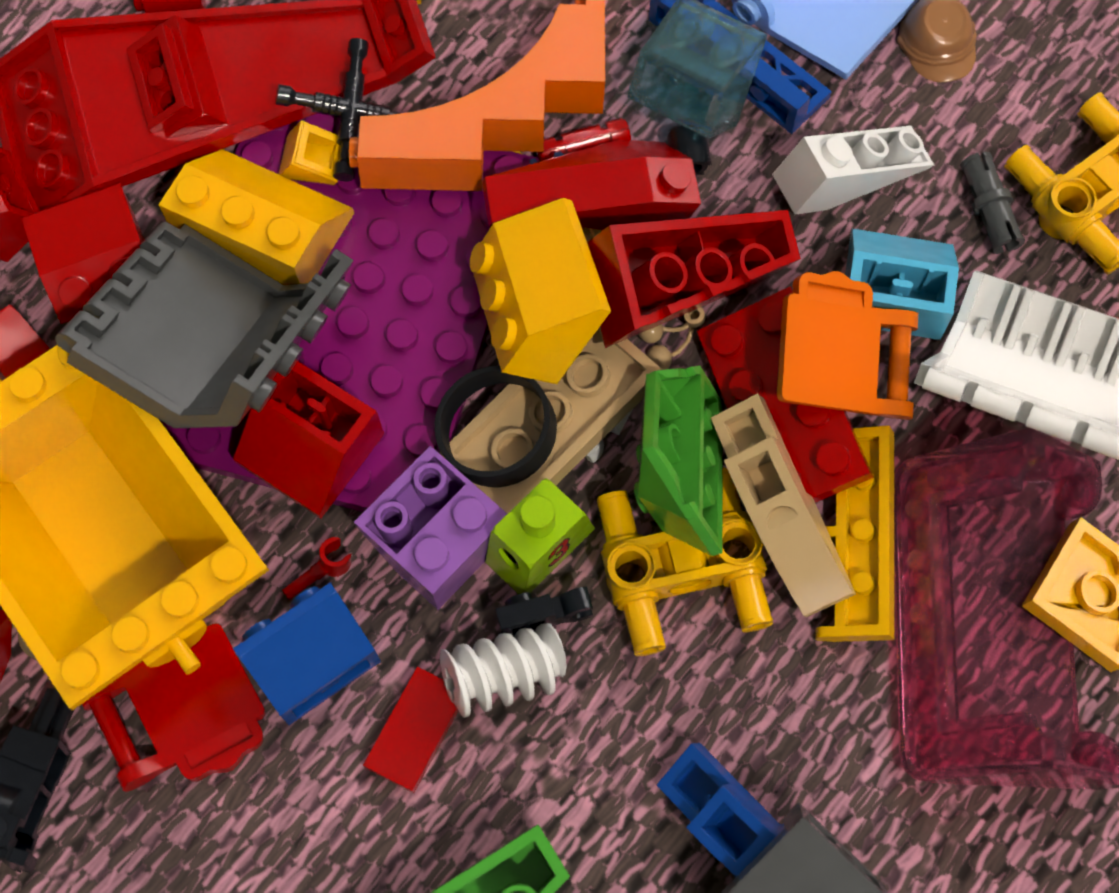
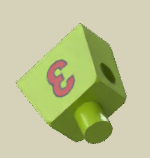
[485,478,595,594]

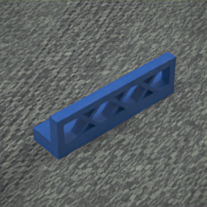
[649,0,832,134]

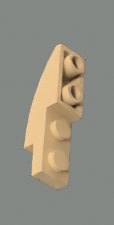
[711,393,856,617]

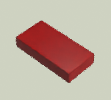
[363,666,458,794]

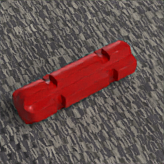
[535,118,631,161]

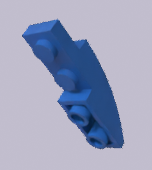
[657,743,785,877]

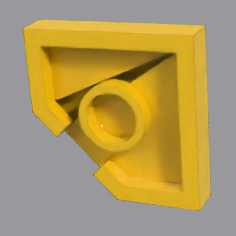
[1022,517,1119,672]

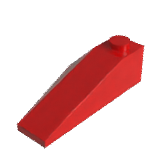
[482,140,701,231]

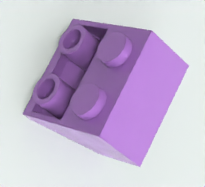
[354,446,507,610]

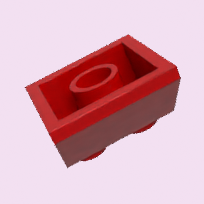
[21,182,145,324]

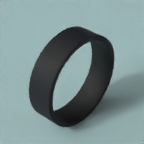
[435,366,557,488]

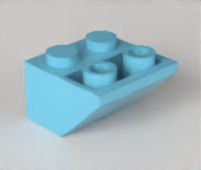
[845,228,959,340]

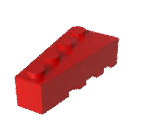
[587,210,801,348]

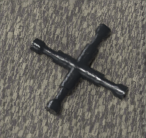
[275,38,400,182]

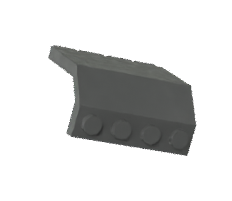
[55,222,354,428]

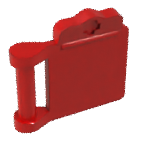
[81,623,266,792]

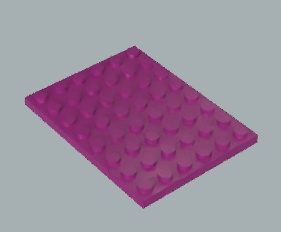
[160,113,540,512]

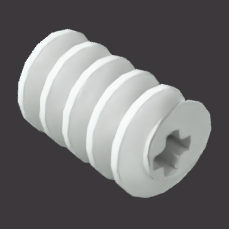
[440,623,567,718]

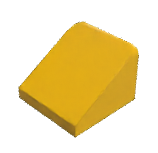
[279,120,340,185]

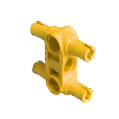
[1004,92,1119,275]
[597,468,773,656]

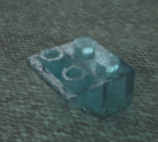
[627,0,768,139]

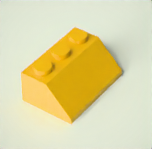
[158,149,354,285]
[470,198,611,384]

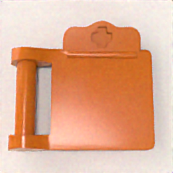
[777,271,918,420]

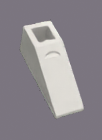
[772,126,934,215]

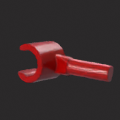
[282,537,351,600]

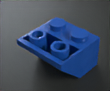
[233,582,381,725]

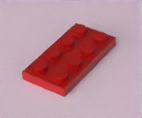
[697,286,874,503]

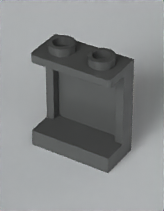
[721,803,888,893]

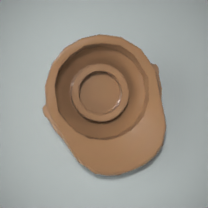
[896,0,977,83]

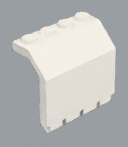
[914,270,1119,460]

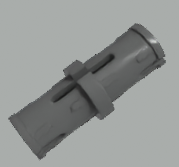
[960,151,1025,254]

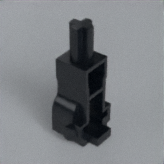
[0,687,75,874]

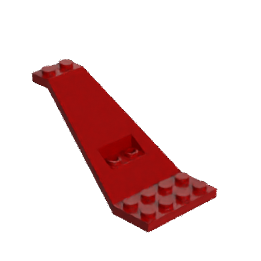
[0,0,436,210]

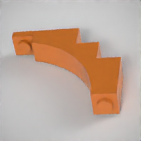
[349,0,605,191]

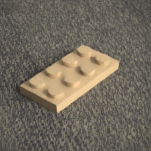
[439,327,662,514]

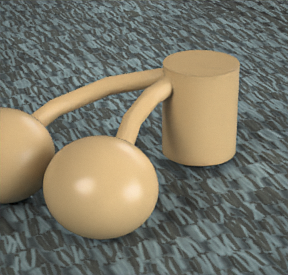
[639,307,705,370]

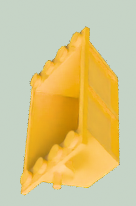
[0,345,269,711]

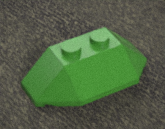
[634,366,723,556]

